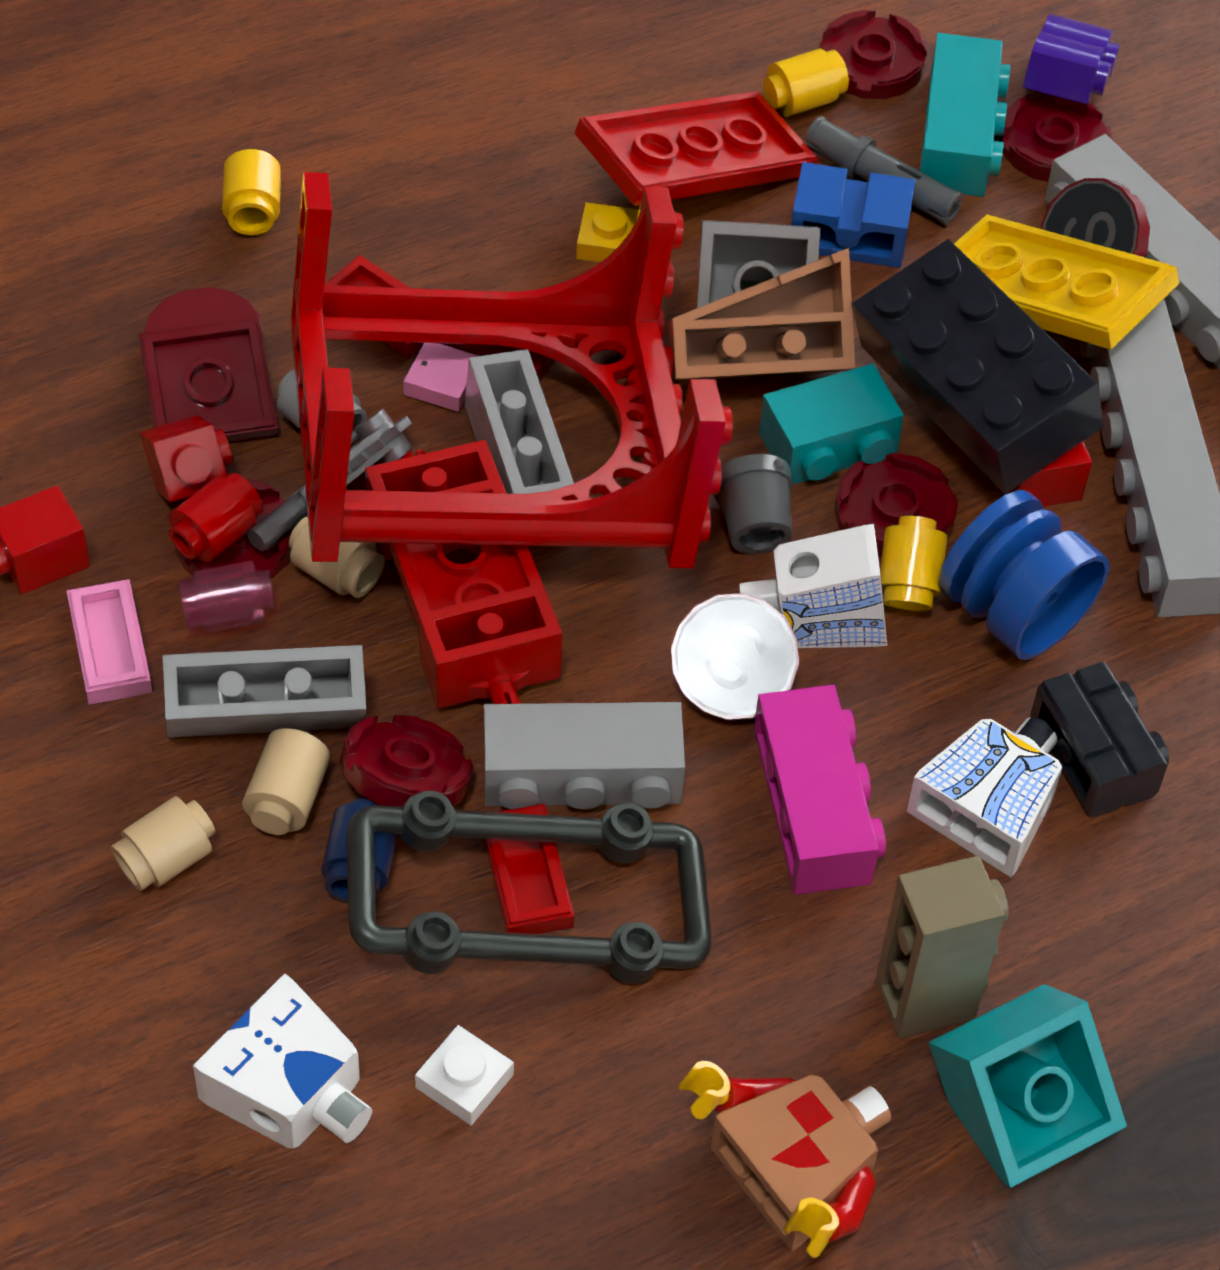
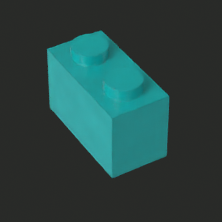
[759,363,904,484]

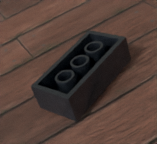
[851,239,1103,494]

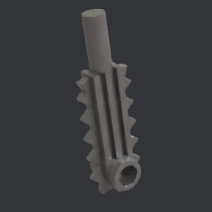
[247,408,413,551]

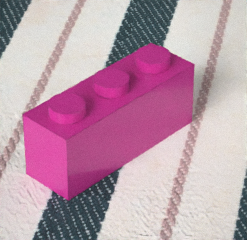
[753,684,886,895]

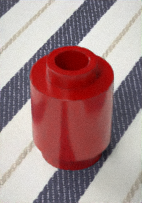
[169,473,263,562]

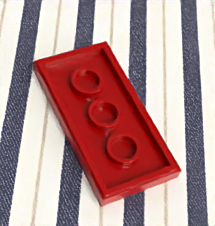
[574,91,819,206]

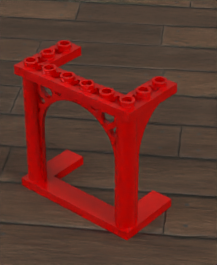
[290,172,733,568]

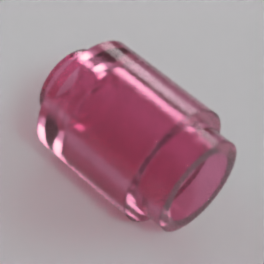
[179,560,276,633]

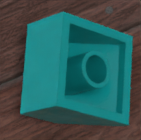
[928,984,1127,1188]

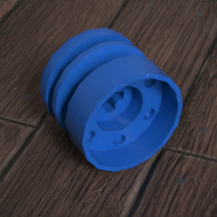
[938,490,1110,660]

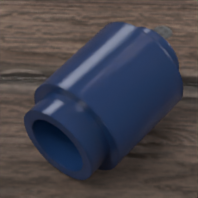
[321,799,398,902]

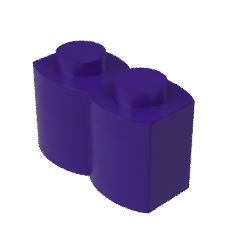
[1023,14,1120,105]

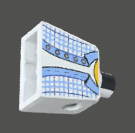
[740,524,888,648]
[907,717,1063,878]

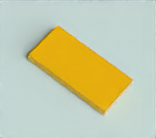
[954,214,1179,349]

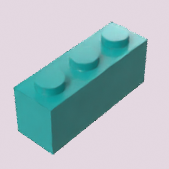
[919,33,1011,197]

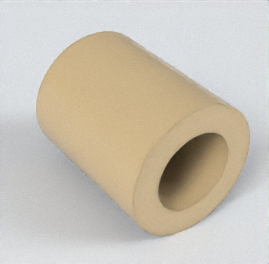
[242,728,331,835]

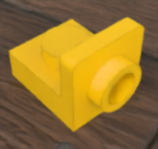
[576,202,641,262]

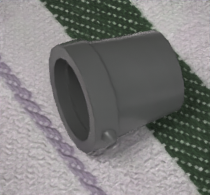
[714,454,793,554]

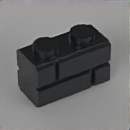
[1030,661,1169,818]

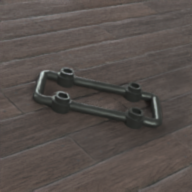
[347,791,712,984]

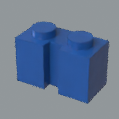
[791,162,916,268]

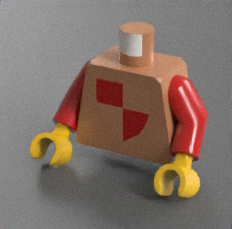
[677,1061,891,1258]

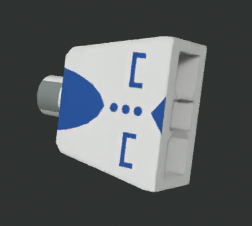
[193,974,372,1148]

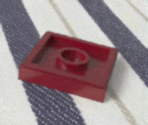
[139,317,278,443]

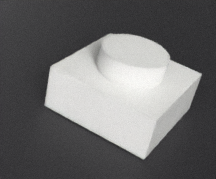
[415,1025,514,1126]

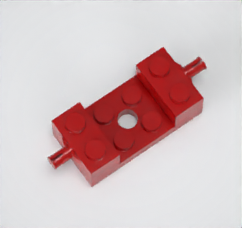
[365,440,563,709]

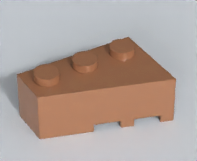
[665,248,855,381]

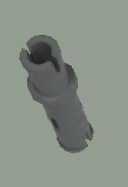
[805,116,964,226]

